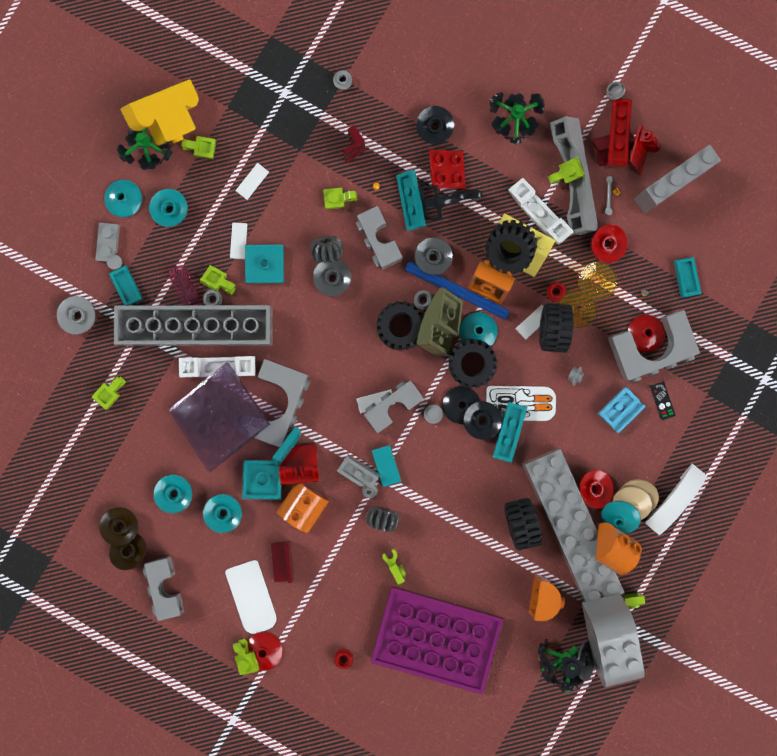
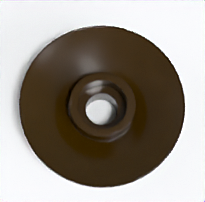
[99,507,138,546]
[109,534,146,570]

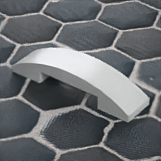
[508,178,574,245]
[179,356,255,377]
[644,464,707,535]

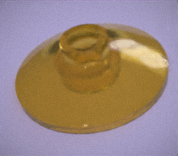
[578,262,617,300]
[559,291,597,328]

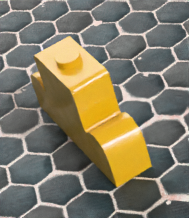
[120,79,199,146]

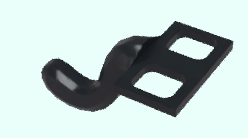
[419,185,483,221]

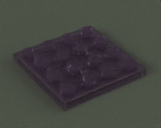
[168,363,270,472]

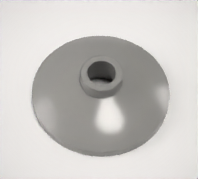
[57,296,96,335]

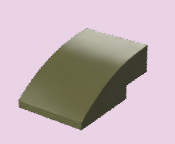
[417,287,463,357]

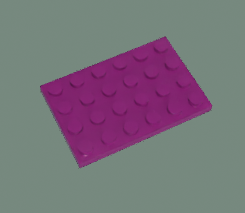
[371,586,503,694]

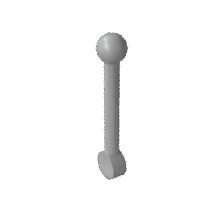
[604,176,614,216]

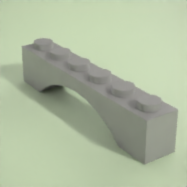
[550,116,599,235]

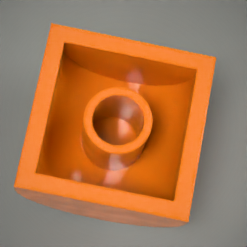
[467,260,515,305]
[276,483,329,533]
[596,523,642,575]
[529,574,565,621]

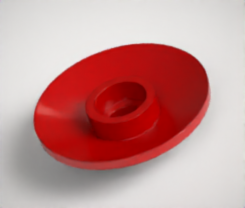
[591,224,628,263]
[627,315,665,353]
[579,470,614,509]
[247,632,283,671]

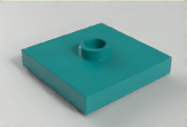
[245,245,284,284]
[242,460,281,500]

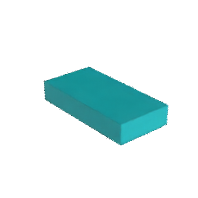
[673,257,702,298]
[109,265,144,306]
[273,426,301,466]
[372,445,401,487]

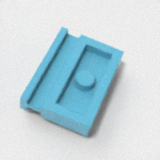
[597,387,646,434]

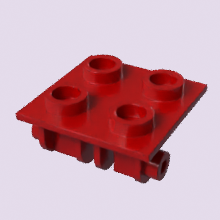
[629,124,661,175]
[428,150,466,191]
[278,444,319,485]

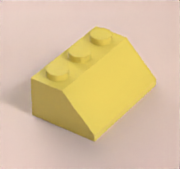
[484,213,556,277]

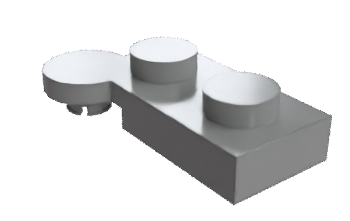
[95,223,123,270]
[337,454,380,498]

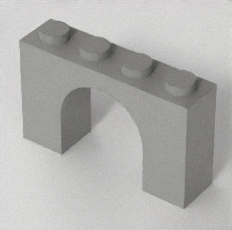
[634,145,721,215]
[608,310,700,383]
[237,359,311,447]

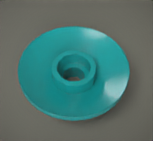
[104,180,142,218]
[149,189,188,227]
[460,312,498,346]
[154,475,193,513]
[203,494,242,533]
[601,501,641,533]

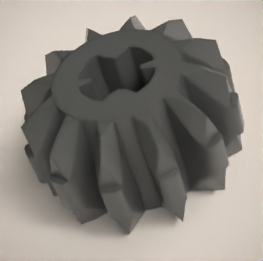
[311,235,343,264]
[366,506,399,532]

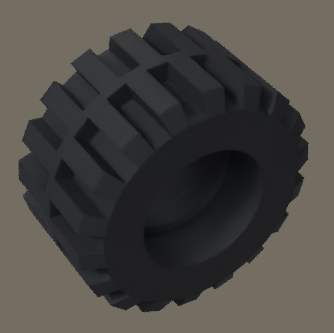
[485,220,537,274]
[377,301,423,351]
[539,303,574,353]
[449,339,497,388]
[504,497,542,551]

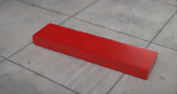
[607,99,632,167]

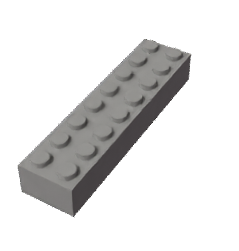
[114,305,273,346]
[522,448,625,602]

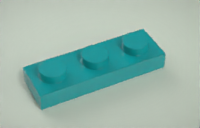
[396,170,426,231]
[492,402,527,463]

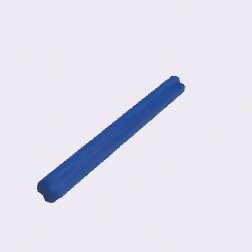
[405,261,510,319]

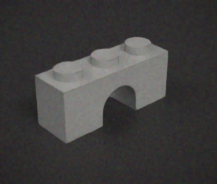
[355,206,403,270]
[364,380,424,433]
[143,556,185,621]

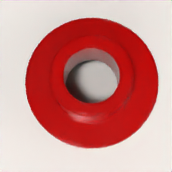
[546,282,566,301]
[334,649,353,669]

